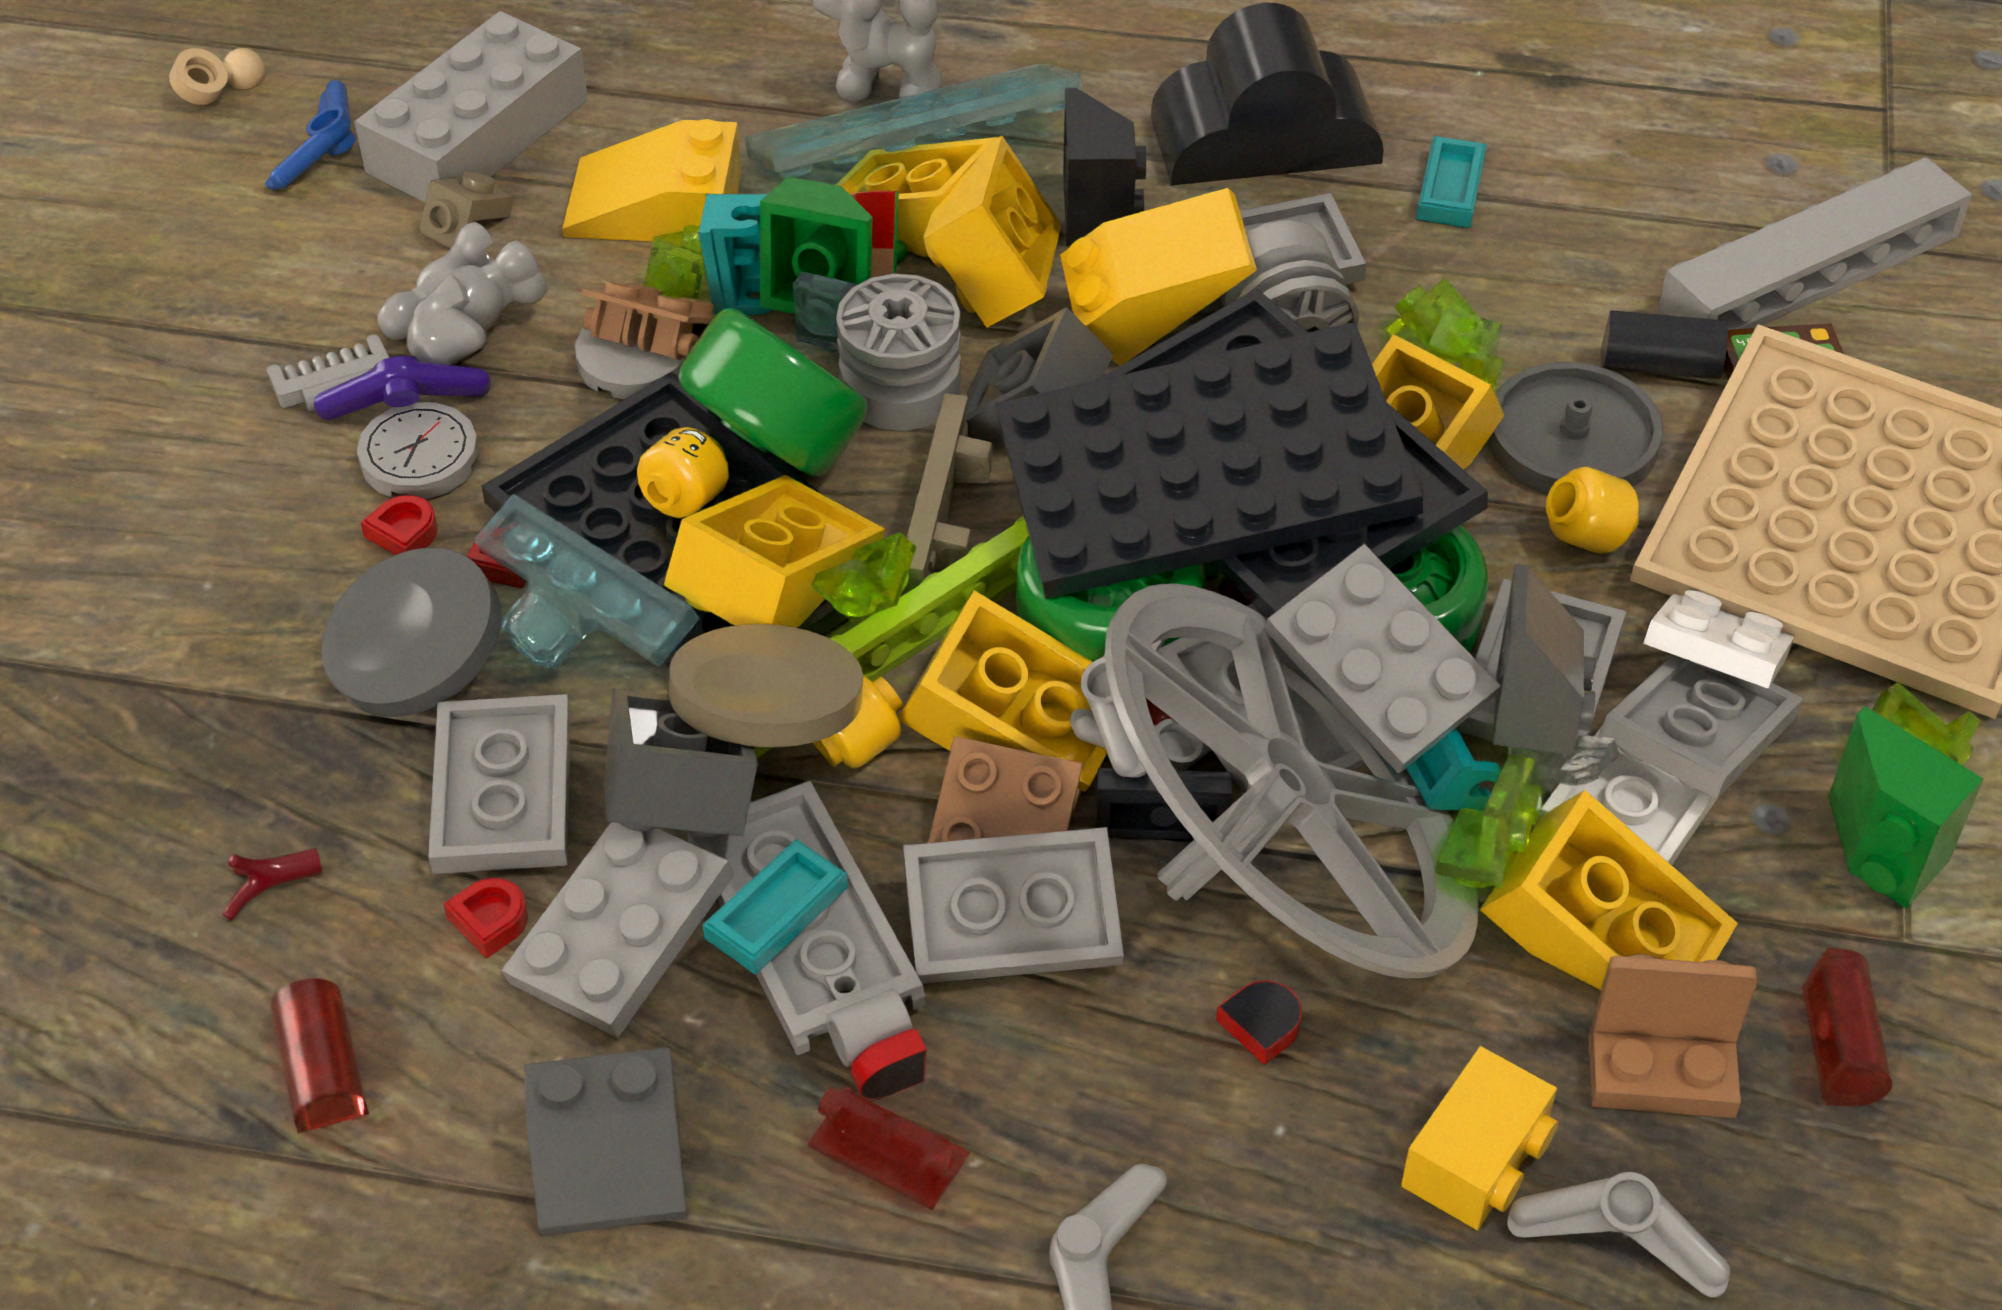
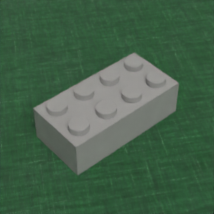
[354,11,588,202]

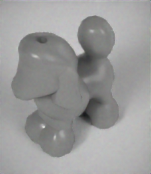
[813,0,942,113]
[377,222,548,366]

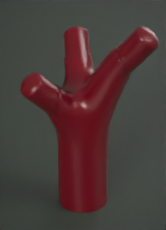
[222,848,322,920]

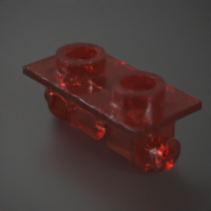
[808,1087,970,1211]

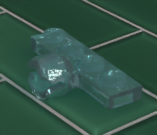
[474,494,700,670]

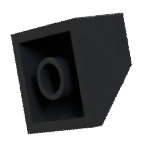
[1063,87,1146,246]

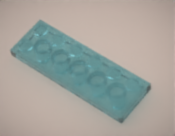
[744,63,1083,178]

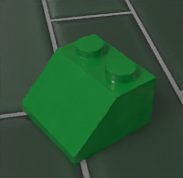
[760,176,873,322]
[1828,706,1984,909]

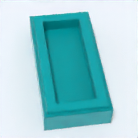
[1416,136,1487,228]
[703,839,848,975]

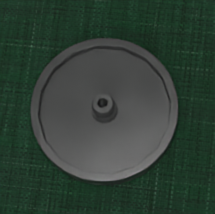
[1488,362,1663,494]
[321,548,502,717]

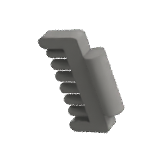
[267,335,389,412]

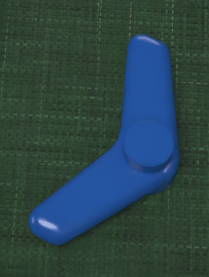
[265,80,356,190]

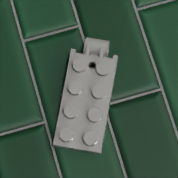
[687,781,926,1067]

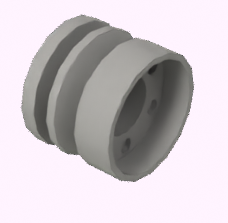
[1220,220,1359,333]
[836,273,961,431]

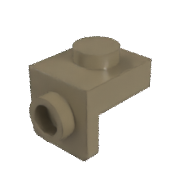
[419,171,515,248]

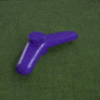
[314,356,491,420]

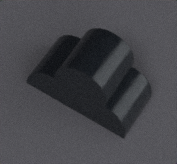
[1151,3,1384,186]

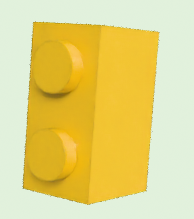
[1401,1046,1559,1231]

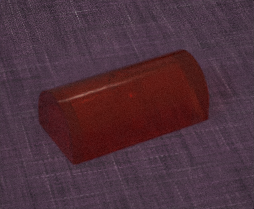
[1802,948,1893,1106]
[271,978,369,1134]

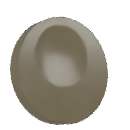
[669,624,863,747]

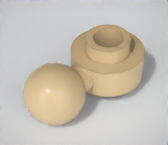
[169,48,265,105]

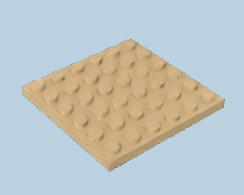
[1630,324,2002,719]

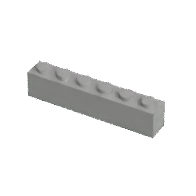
[1657,157,1972,330]

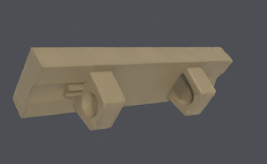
[899,393,993,597]

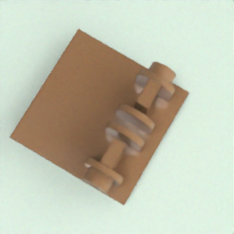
[581,281,716,360]
[928,736,1083,843]

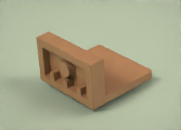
[1588,954,1757,1119]

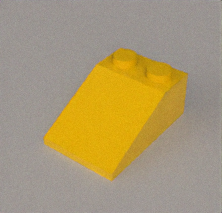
[562,119,742,244]
[924,136,1062,328]
[836,137,998,257]
[1060,188,1257,366]
[1372,334,1505,470]
[664,475,885,628]
[898,590,1107,792]
[1480,790,1738,990]

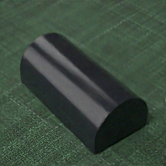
[1601,310,1728,380]
[1096,768,1232,839]

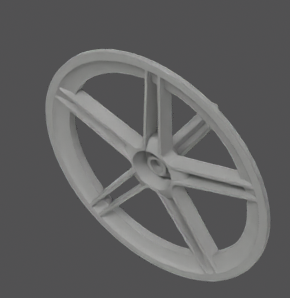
[1105,584,1478,978]

